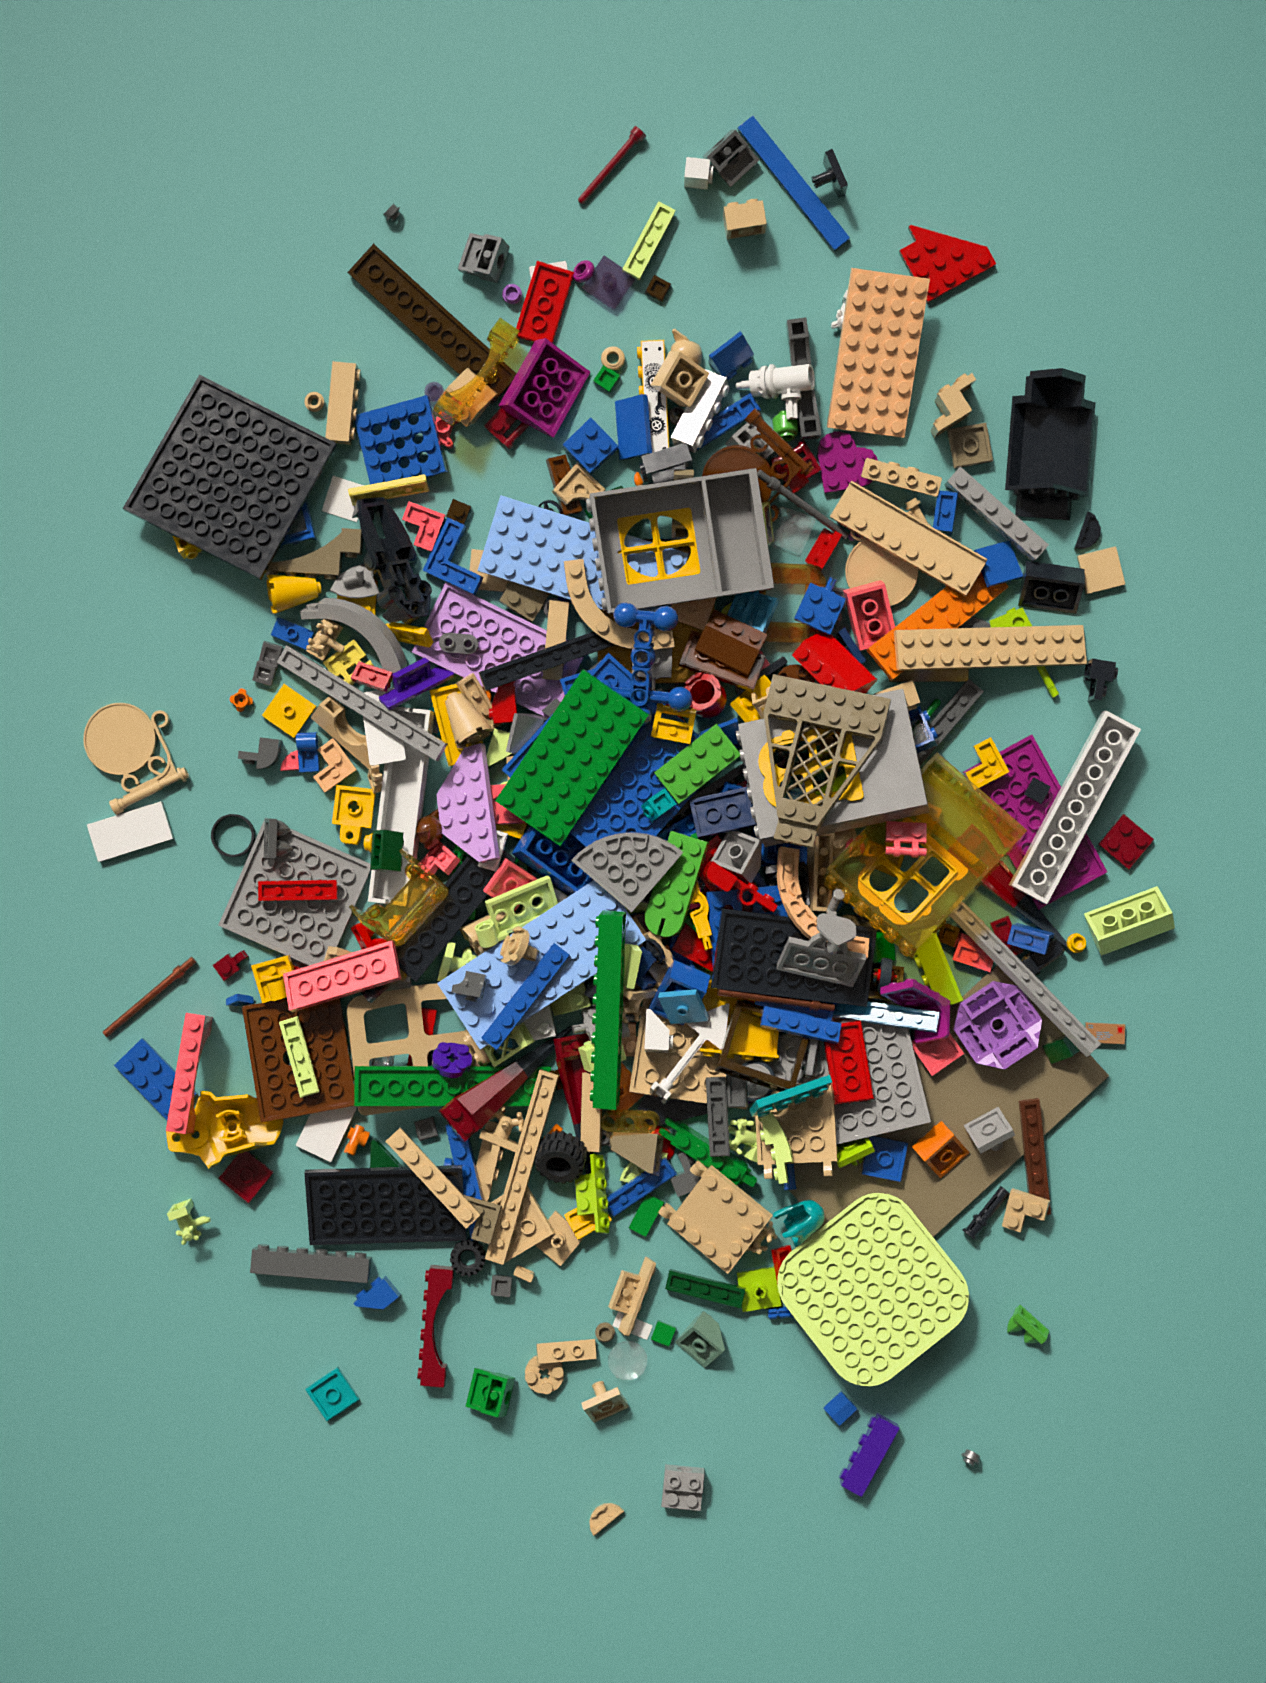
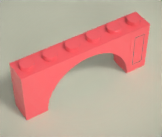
[166,1013,213,1134]

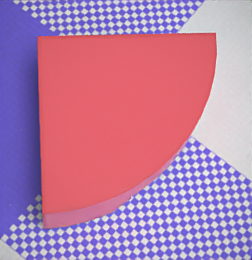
[280,751,299,771]

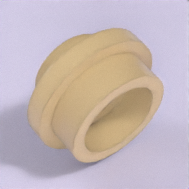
[304,392,324,412]

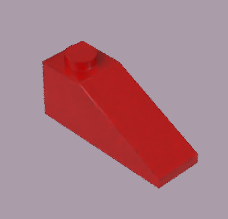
[489,681,517,724]

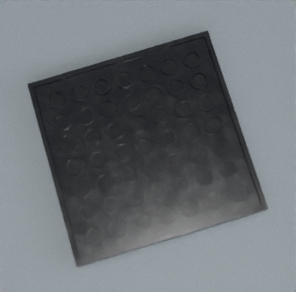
[123,375,337,580]

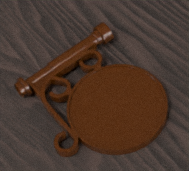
[702,408,814,522]

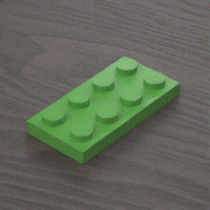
[654,724,740,804]

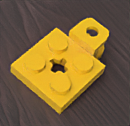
[332,785,376,845]

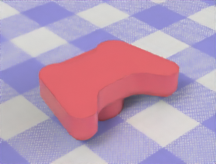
[435,410,460,449]

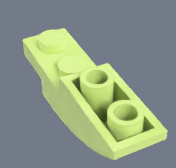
[758,1111,794,1184]

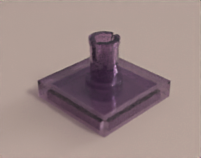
[582,255,636,311]

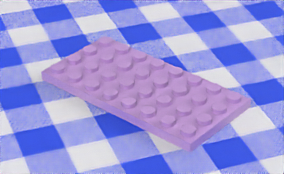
[412,582,584,718]

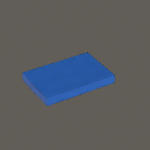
[615,394,652,460]

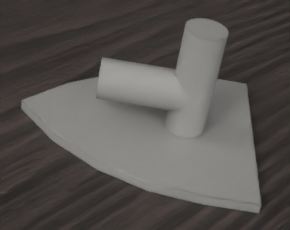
[330,564,380,598]

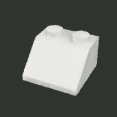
[645,1009,673,1053]

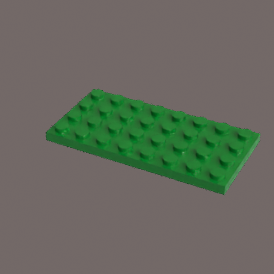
[495,669,650,846]

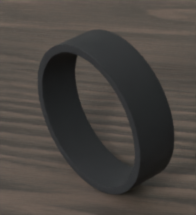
[211,814,256,857]

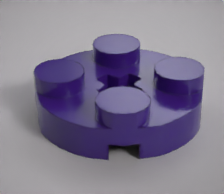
[432,1042,472,1078]

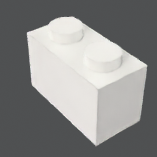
[684,157,714,189]

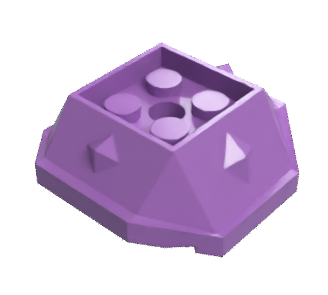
[953,981,1042,1069]

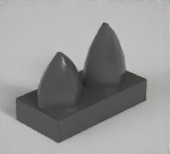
[264,819,293,858]

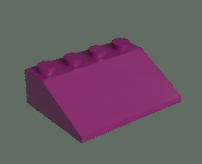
[499,338,590,438]

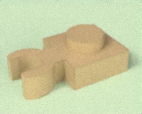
[367,764,383,794]

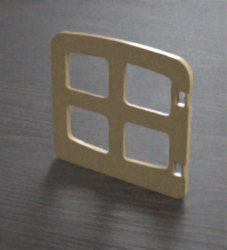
[347,983,487,1115]

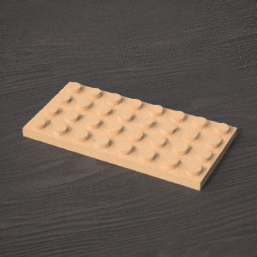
[827,268,930,438]

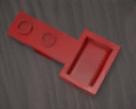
[702,861,778,912]

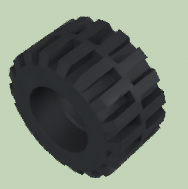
[535,1131,587,1184]

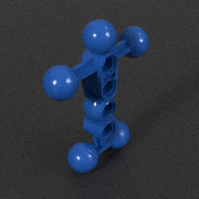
[599,602,693,727]

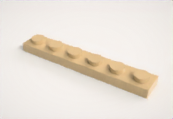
[385,1128,481,1228]

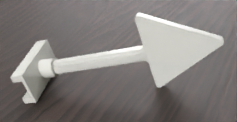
[649,1003,729,1104]

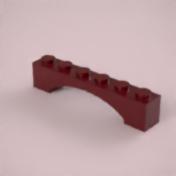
[417,1265,454,1387]

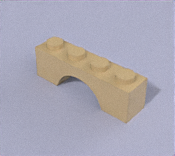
[311,696,374,769]

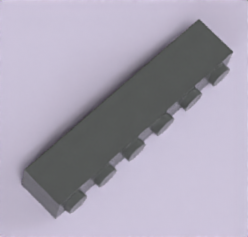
[250,1244,371,1283]

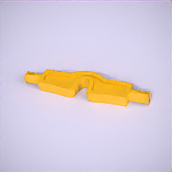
[690,882,713,950]

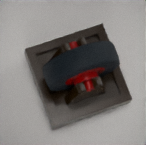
[868,958,904,1005]

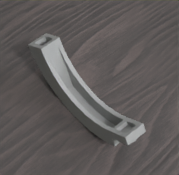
[300,598,407,673]

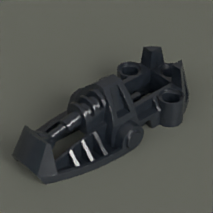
[352,497,432,625]

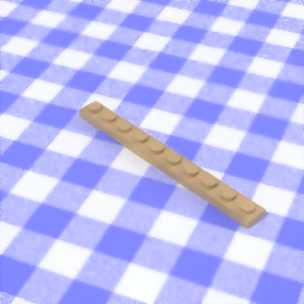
[485,1070,559,1265]

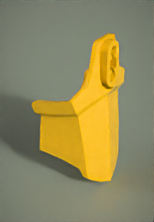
[166,1091,284,1169]

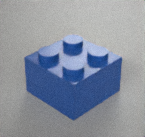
[563,417,618,475]

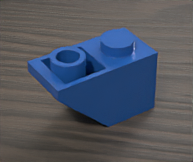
[353,1276,401,1309]

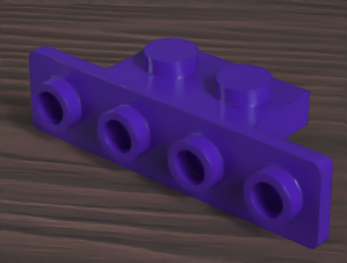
[379,658,454,710]

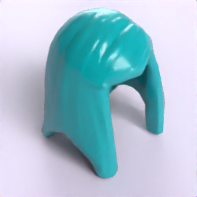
[773,1200,825,1247]

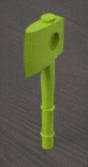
[989,607,1059,698]

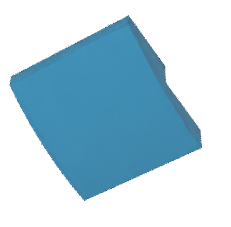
[727,591,779,633]

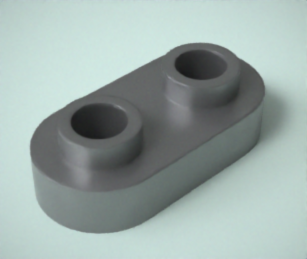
[439,633,479,654]

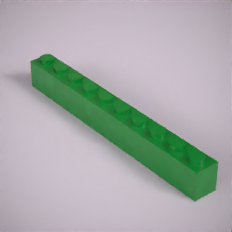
[590,910,626,1110]

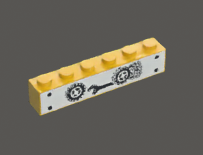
[637,340,669,453]

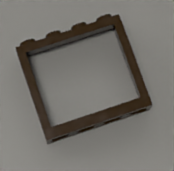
[715,1000,809,1092]

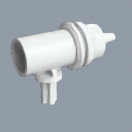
[736,364,815,420]

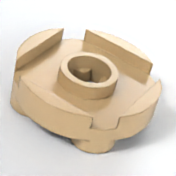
[525,1355,564,1394]

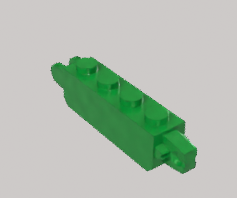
[658,1118,757,1187]

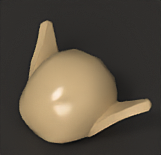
[671,329,702,365]

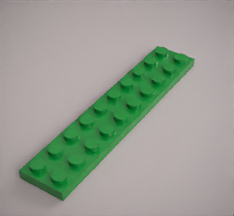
[354,1066,551,1106]

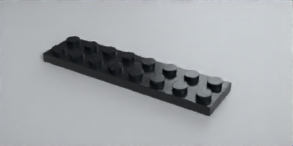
[395,850,516,982]

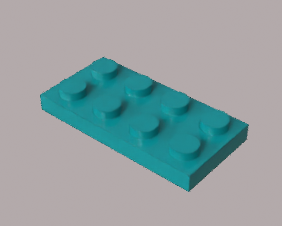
[749,1075,832,1118]

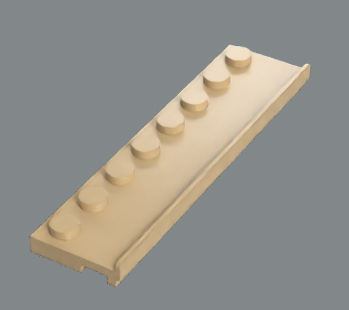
[830,481,988,597]

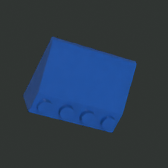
[512,826,592,896]

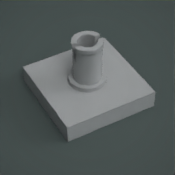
[964,1107,1015,1154]

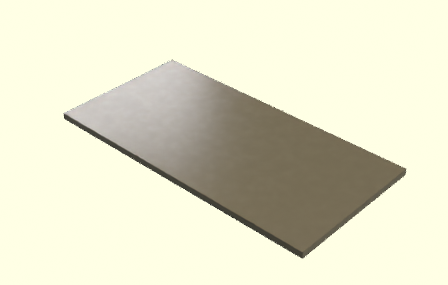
[773,965,1109,1237]

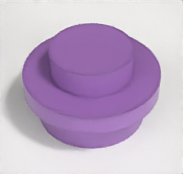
[502,284,522,304]

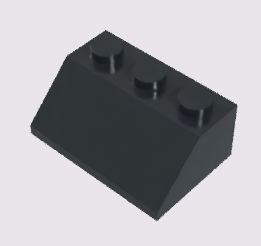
[1018,561,1085,614]

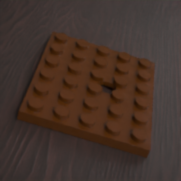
[242,998,354,1123]

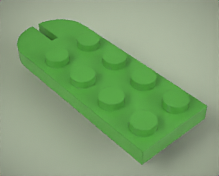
[645,831,709,937]

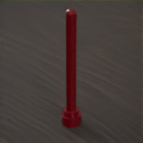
[578,126,646,204]

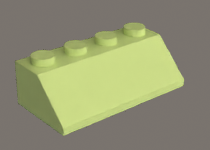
[1084,887,1175,956]

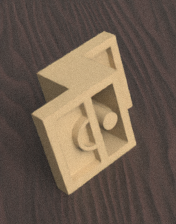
[930,373,976,438]

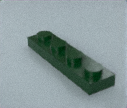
[665,1269,746,1308]

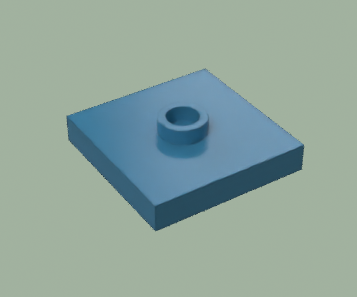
[658,989,709,1024]

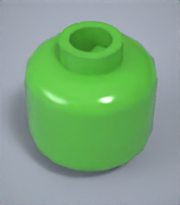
[772,411,799,442]

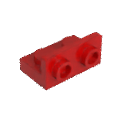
[805,528,842,571]

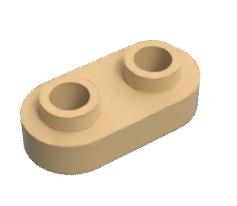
[463,1030,491,1065]

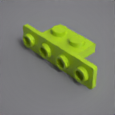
[575,1154,610,1234]

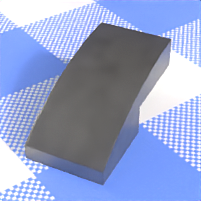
[252,641,284,686]

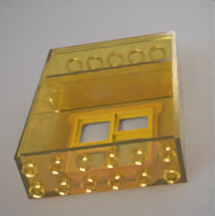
[823,753,1027,958]

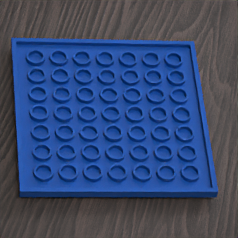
[502,653,700,847]

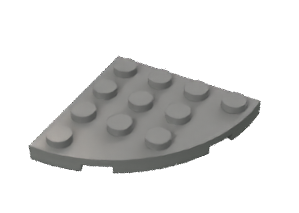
[571,833,683,912]

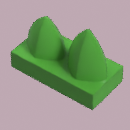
[1007,1305,1049,1344]

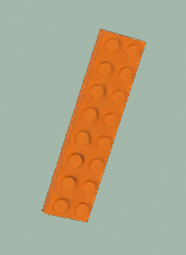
[867,572,1009,681]

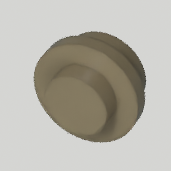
[595,1322,615,1342]

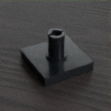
[811,149,848,198]

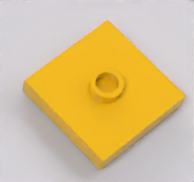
[262,684,317,738]

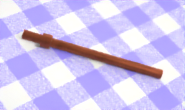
[102,956,196,1037]
[717,989,835,1011]

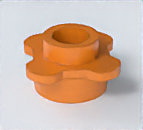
[230,688,253,712]

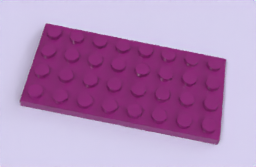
[962,734,1108,910]

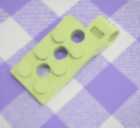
[475,875,558,948]

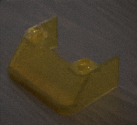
[349,848,448,946]

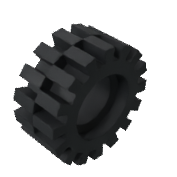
[450,1239,486,1277]

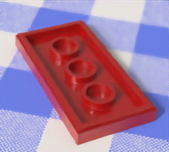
[514,261,574,343]
[824,1021,874,1105]

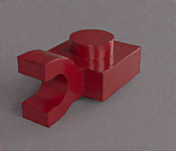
[212,950,248,981]

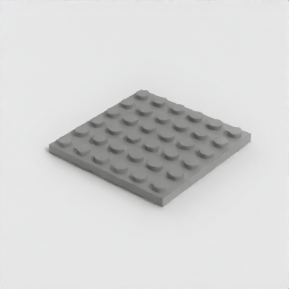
[218,818,371,966]

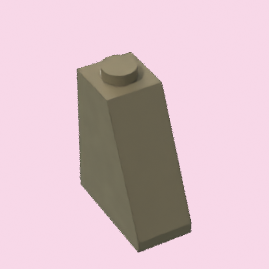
[610,1130,664,1176]

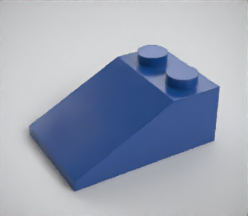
[648,960,710,1025]

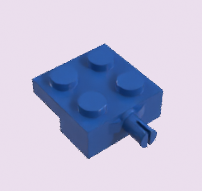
[794,577,846,636]

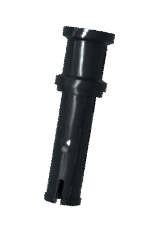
[962,1185,1010,1241]

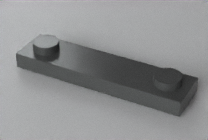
[706,1076,730,1157]

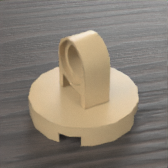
[500,926,539,966]

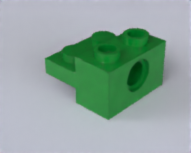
[465,1368,515,1418]

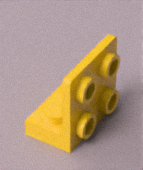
[730,675,771,723]

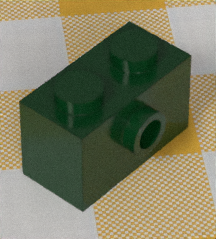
[370,830,404,873]

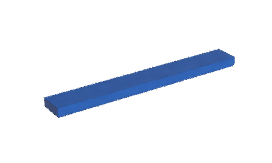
[737,116,850,251]

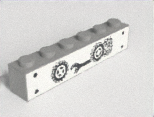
[945,467,1049,562]

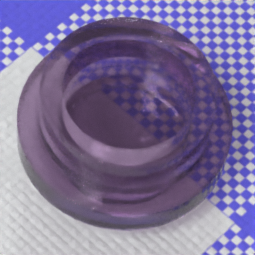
[424,382,444,402]

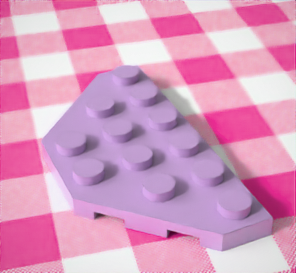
[436,743,500,863]

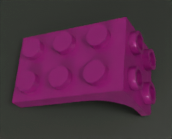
[880,979,950,1044]

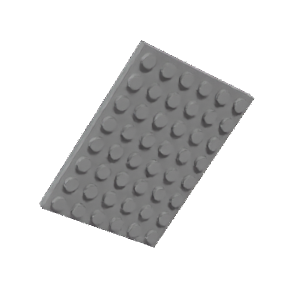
[754,1020,931,1145]

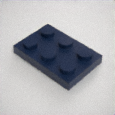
[689,787,756,839]

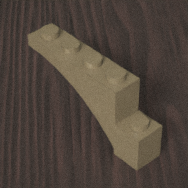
[266,528,363,580]

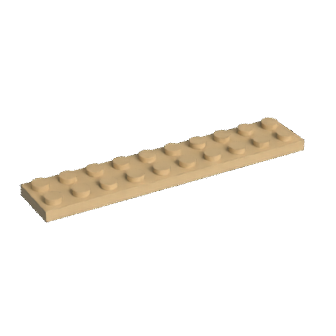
[894,625,1087,671]

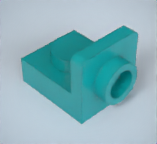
[641,788,676,822]

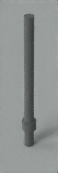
[757,470,849,539]

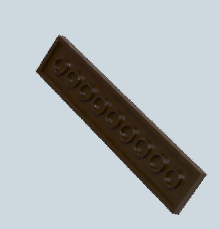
[347,243,517,405]

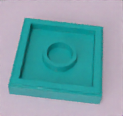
[305,1367,360,1421]

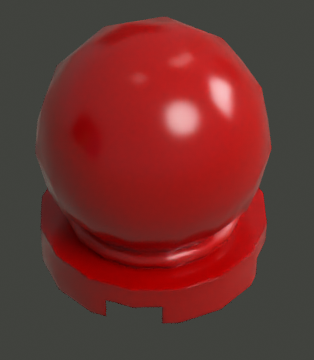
[685,673,727,719]

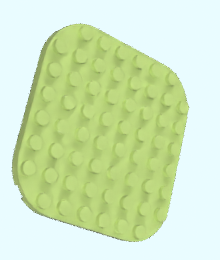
[778,1193,969,1386]

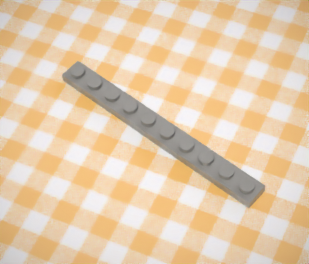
[277,646,448,761]
[948,901,1101,1057]

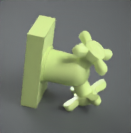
[437,942,476,981]
[729,1117,758,1162]
[167,1198,211,1245]

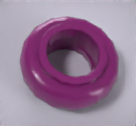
[573,260,595,283]

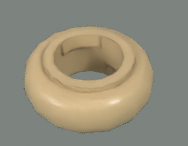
[601,346,625,371]

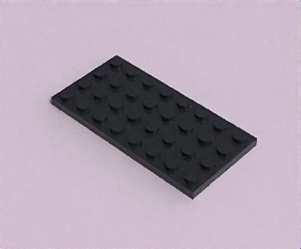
[711,908,877,1007]
[304,1165,466,1245]

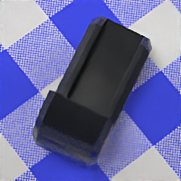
[1020,937,1065,976]

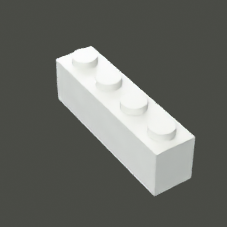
[671,370,729,453]

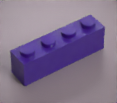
[839,1413,900,1497]

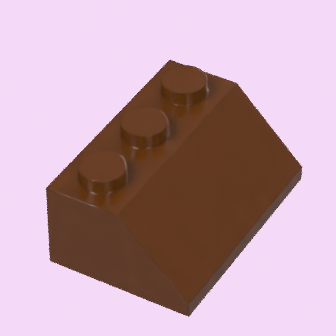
[694,609,768,676]

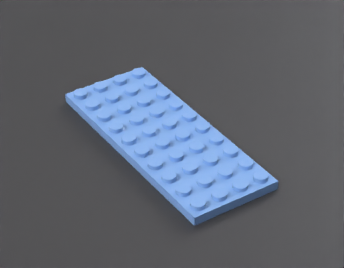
[477,495,688,626]
[437,880,646,1050]

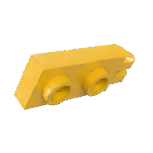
[386,622,434,648]

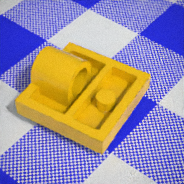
[251,955,294,1003]

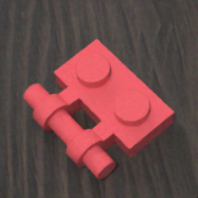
[885,821,927,858]

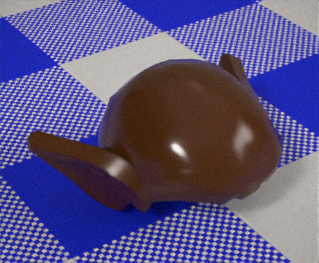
[416,809,443,850]

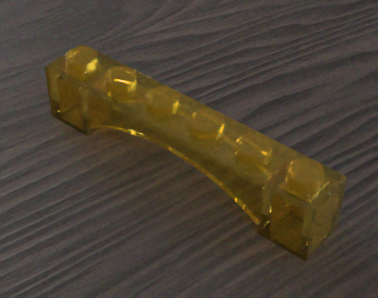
[433,318,519,426]

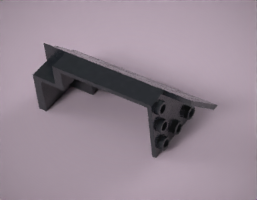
[1005,368,1096,521]

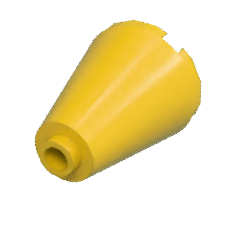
[266,575,321,614]

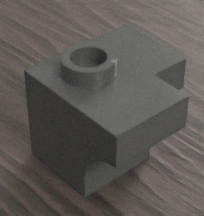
[451,971,487,1002]

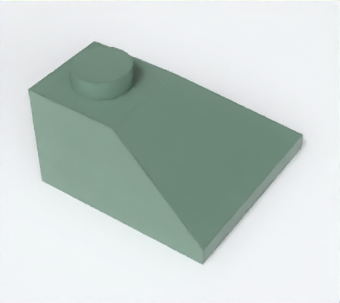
[675,1311,725,1368]

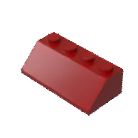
[792,632,878,694]

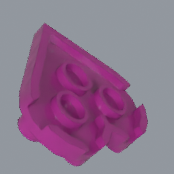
[818,431,878,494]

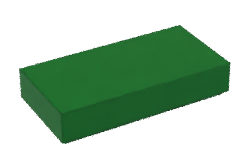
[628,1194,664,1237]

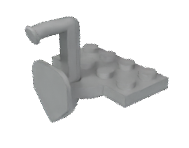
[777,889,866,987]

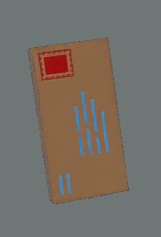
[1085,1022,1125,1044]

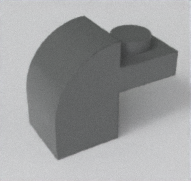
[238,737,282,769]
[671,1151,701,1197]

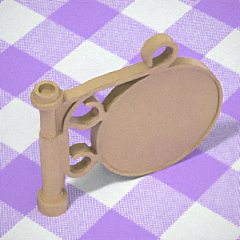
[845,498,931,606]
[83,703,189,815]

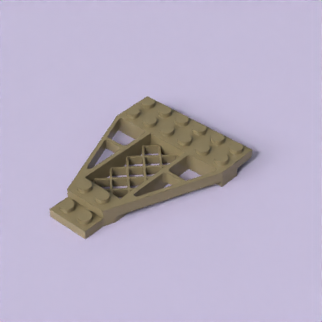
[763,674,891,849]

